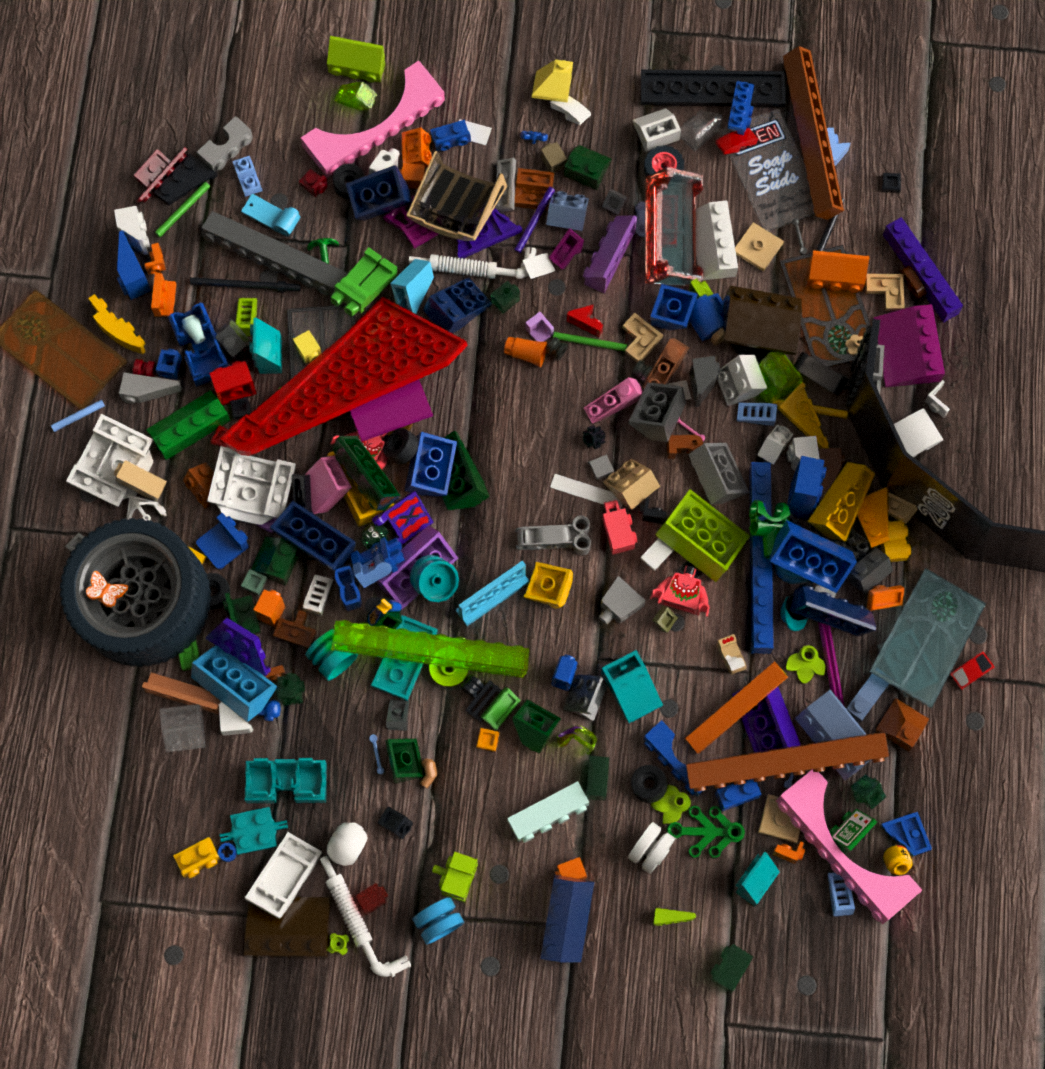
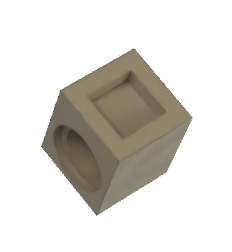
[541,142,567,173]

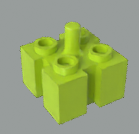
[432,851,478,903]

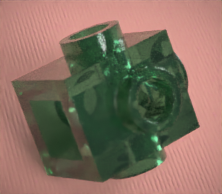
[275,673,305,706]
[851,774,886,809]

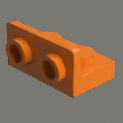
[402,127,432,168]
[151,273,177,317]

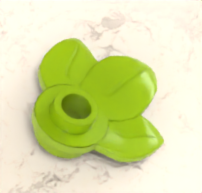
[786,645,825,684]
[651,785,691,824]

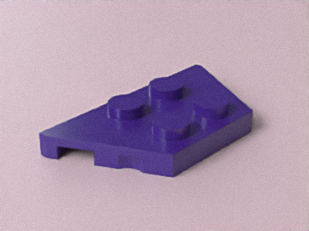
[458,208,522,260]
[205,618,271,676]

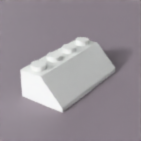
[689,201,738,281]

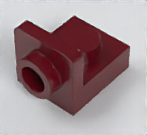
[299,169,328,197]

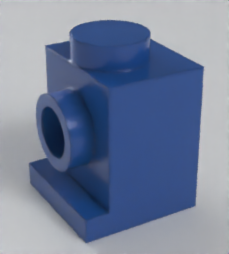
[156,349,182,380]

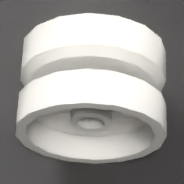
[627,822,676,874]

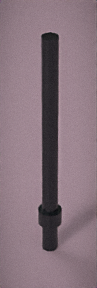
[190,277,301,293]

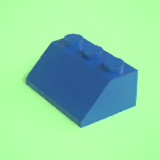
[404,432,457,496]

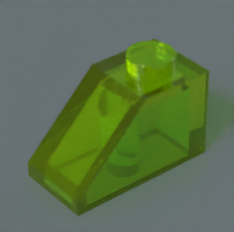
[334,81,377,111]

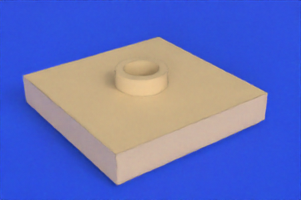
[735,222,784,272]

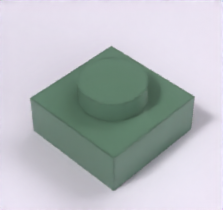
[241,569,267,596]

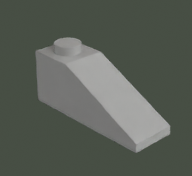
[119,373,182,404]

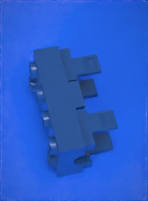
[168,303,229,387]

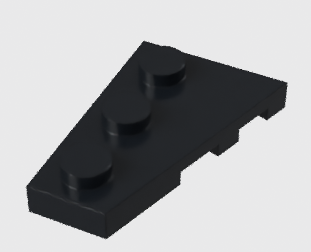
[154,153,218,205]

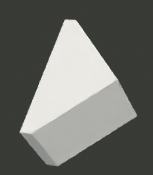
[219,702,253,736]

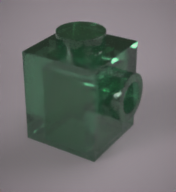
[491,280,520,314]

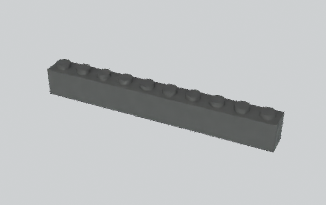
[202,211,373,312]

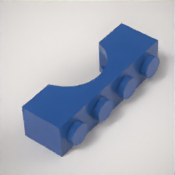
[643,720,709,797]

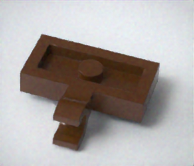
[273,610,317,649]

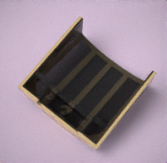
[407,151,507,241]

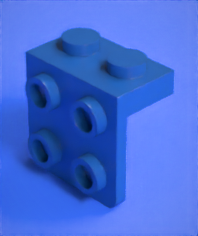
[196,513,249,570]

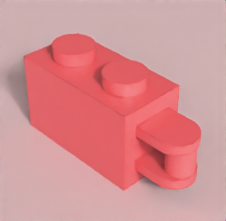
[602,500,638,555]

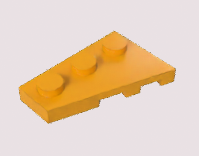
[857,487,890,548]

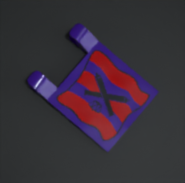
[372,491,434,545]

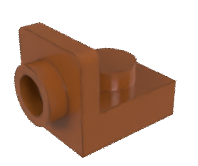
[262,665,286,683]

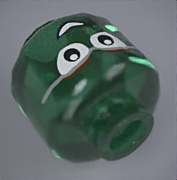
[360,523,389,549]

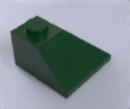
[512,699,561,754]

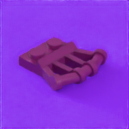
[383,194,445,249]

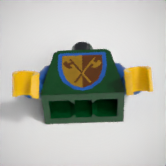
[347,598,402,646]

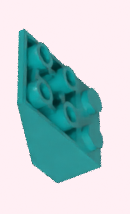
[250,318,282,374]
[601,650,663,724]
[735,852,780,907]

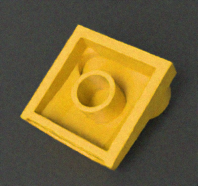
[523,562,573,609]

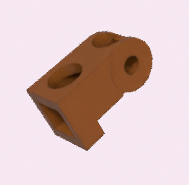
[666,435,703,459]

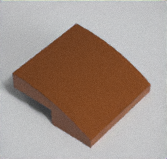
[514,168,554,211]

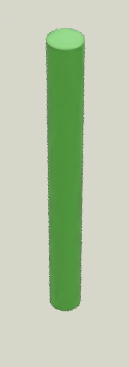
[155,182,210,237]
[553,332,627,352]

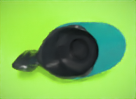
[780,581,813,631]

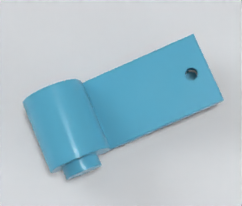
[241,194,300,237]

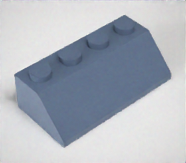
[795,690,872,780]

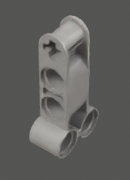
[515,515,591,556]

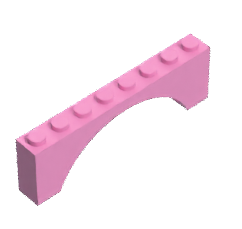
[301,61,445,177]
[776,769,922,924]

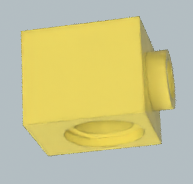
[293,330,322,363]

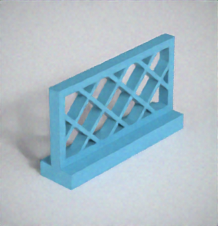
[456,561,530,626]

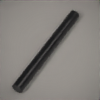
[816,198,845,251]

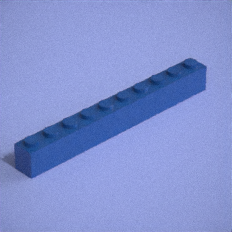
[749,462,773,654]

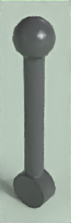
[792,218,807,255]

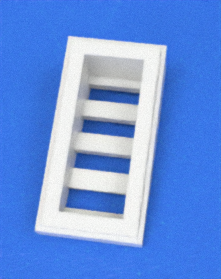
[302,575,333,616]

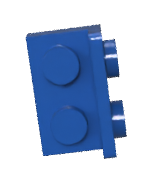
[430,120,471,151]

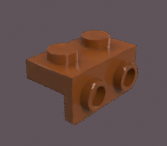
[183,462,214,508]

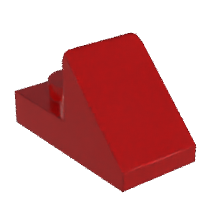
[567,305,603,337]

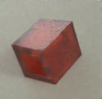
[355,883,388,915]

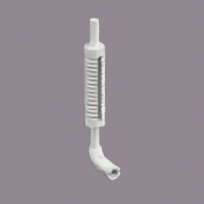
[409,247,537,279]
[320,856,411,977]

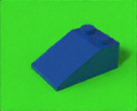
[117,230,151,300]

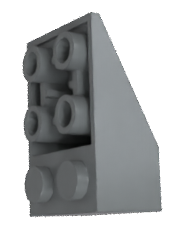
[833,528,893,595]

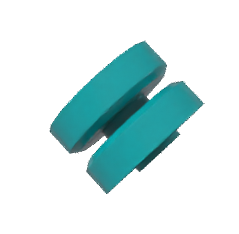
[410,555,459,602]

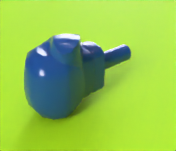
[259,700,281,721]

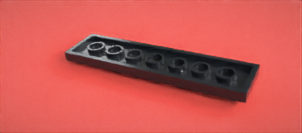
[641,69,785,107]

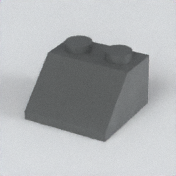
[689,356,720,407]

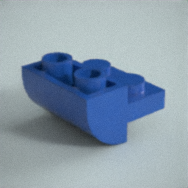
[689,293,724,341]

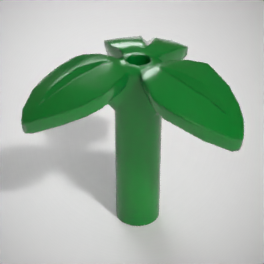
[307,238,339,264]

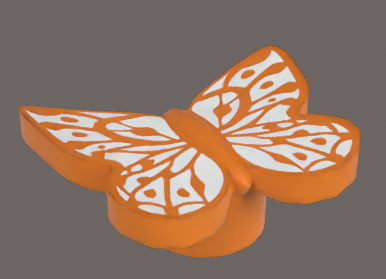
[86,571,128,607]

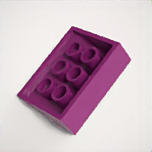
[873,304,945,388]
[349,379,433,441]

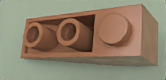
[642,338,690,389]

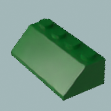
[146,390,230,460]

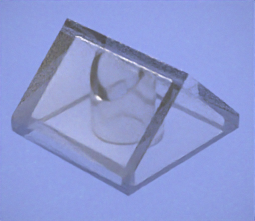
[680,110,723,152]

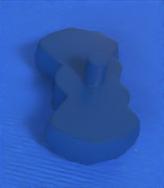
[520,131,548,144]

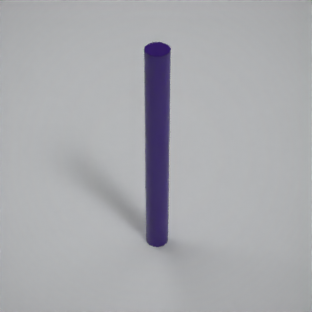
[514,187,555,253]

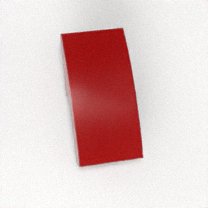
[715,128,758,154]

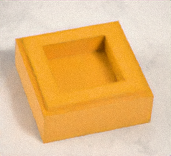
[476,728,500,752]

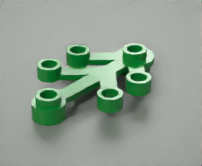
[667,806,745,859]

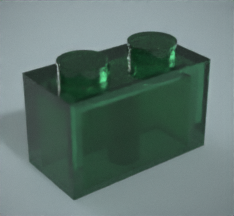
[586,756,609,801]
[710,944,754,993]

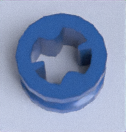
[218,843,237,862]

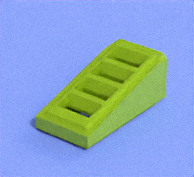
[235,298,257,336]
[653,908,696,926]

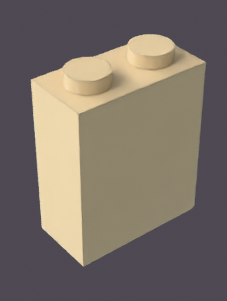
[114,460,167,502]

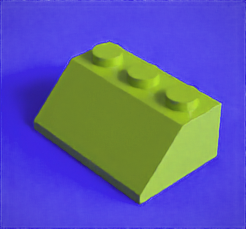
[327,36,385,83]

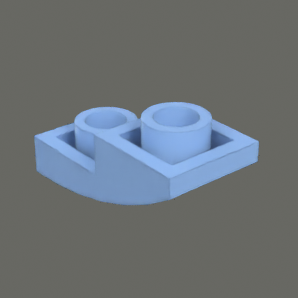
[232,156,262,197]

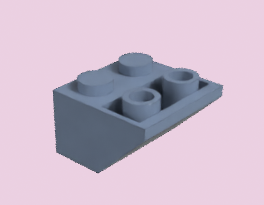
[546,191,589,231]

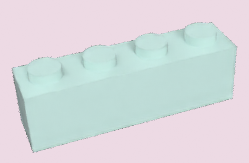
[507,781,589,843]

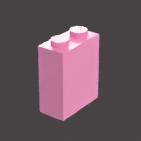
[305,455,352,514]

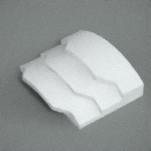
[66,414,153,507]
[207,446,296,525]

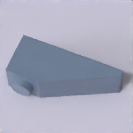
[846,668,892,724]

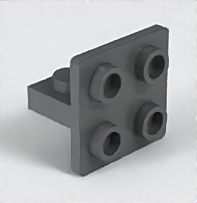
[563,674,608,721]

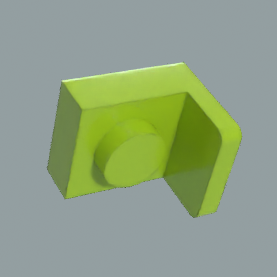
[689,278,713,299]

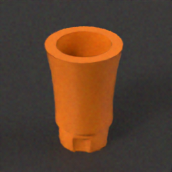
[504,337,547,367]

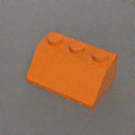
[807,250,869,293]

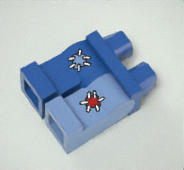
[351,537,405,588]

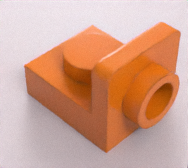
[144,243,166,274]
[773,841,806,864]

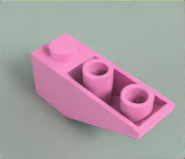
[584,377,643,424]

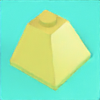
[532,60,573,102]

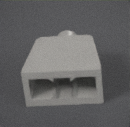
[599,576,646,625]

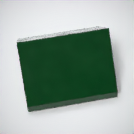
[385,738,425,784]

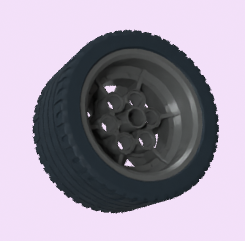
[60,518,211,667]

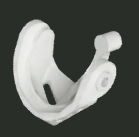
[126,496,167,520]

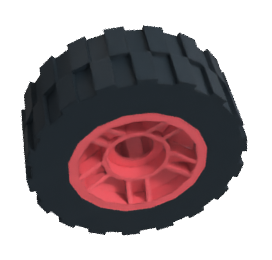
[644,145,684,188]

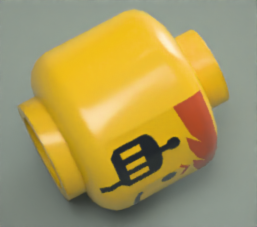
[883,845,912,875]

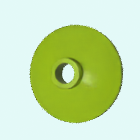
[429,648,468,687]

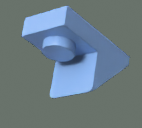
[827,128,851,166]

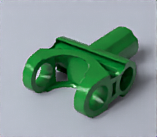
[749,500,790,559]

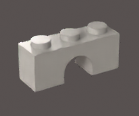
[197,116,253,172]

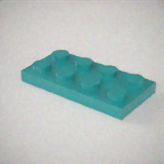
[371,615,438,701]

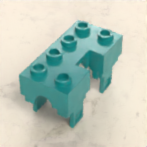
[245,758,327,803]

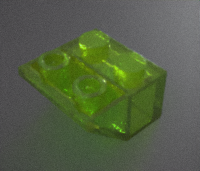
[759,352,804,404]

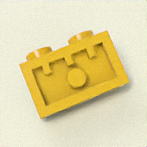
[174,837,221,878]

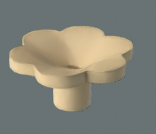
[845,334,863,355]

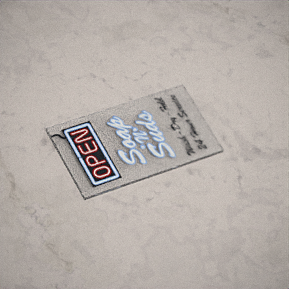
[718,109,815,232]

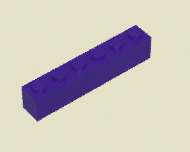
[883,217,963,323]

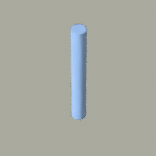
[51,399,105,432]

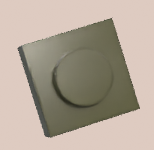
[652,605,678,633]

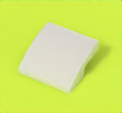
[894,408,943,457]

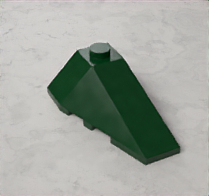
[442,430,490,510]

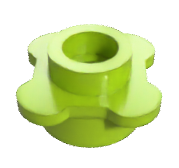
[328,933,350,955]

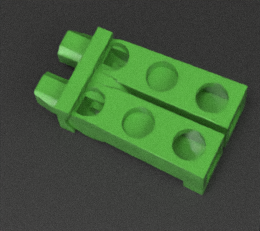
[331,247,397,317]

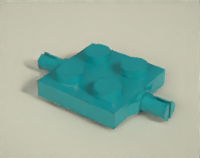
[220,807,288,855]

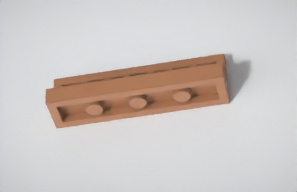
[142,672,221,715]

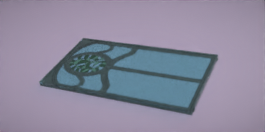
[869,568,986,708]

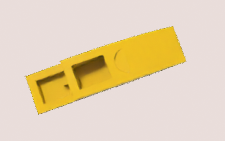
[89,294,146,354]

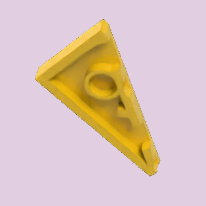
[777,382,829,448]

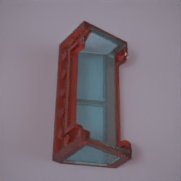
[645,167,704,286]

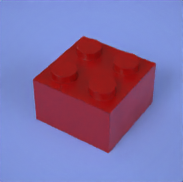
[209,361,257,405]

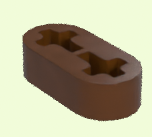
[899,265,926,299]

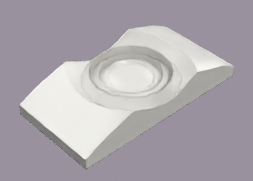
[245,832,322,919]

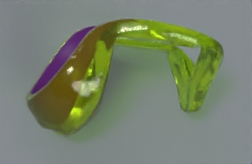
[556,726,597,755]

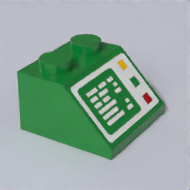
[829,809,877,855]

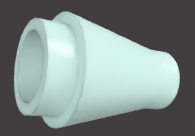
[182,315,206,344]

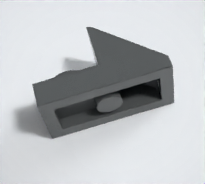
[386,699,409,731]

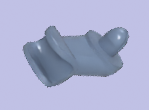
[635,202,652,237]

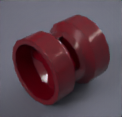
[133,359,156,377]

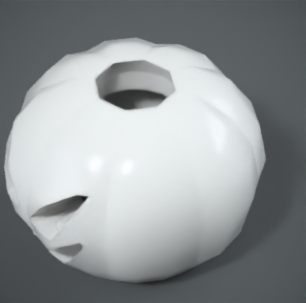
[327,823,367,866]

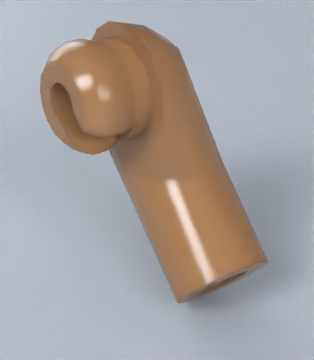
[419,758,437,789]

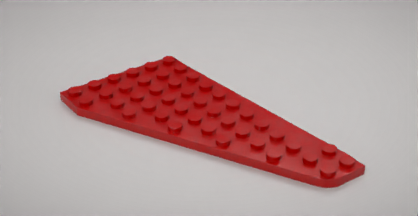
[220,297,468,456]

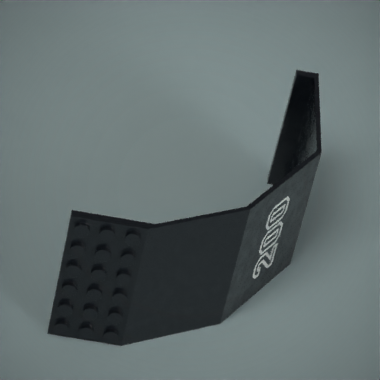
[846,319,1045,572]

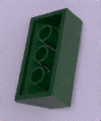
[332,436,401,511]

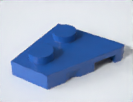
[881,812,932,857]

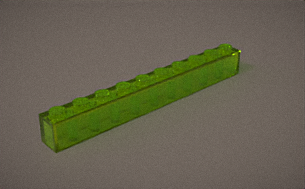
[331,620,529,678]

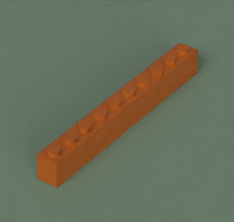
[783,46,844,220]
[685,732,889,792]

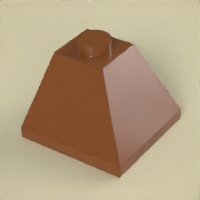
[875,698,929,752]

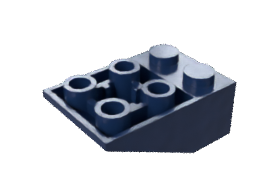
[423,277,492,333]

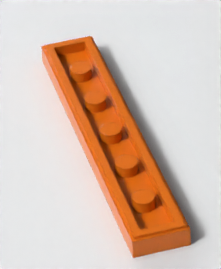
[685,661,788,754]

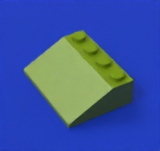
[655,489,750,582]

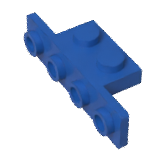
[727,81,754,135]

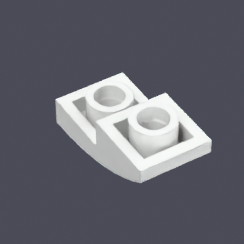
[550,96,591,125]
[640,538,674,571]

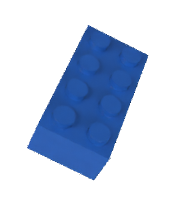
[787,456,827,520]

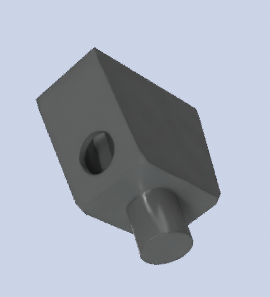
[215,318,251,358]

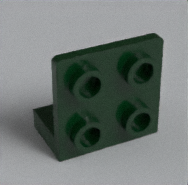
[223,592,261,635]

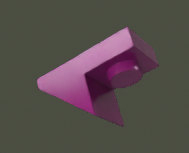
[549,229,584,269]

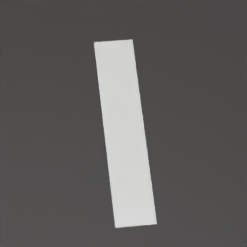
[550,474,622,509]

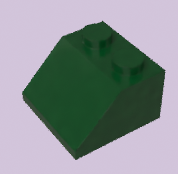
[564,145,612,190]
[251,537,301,586]

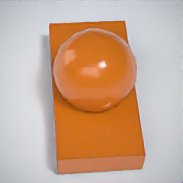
[867,585,905,611]

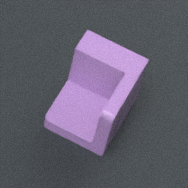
[525,312,554,342]

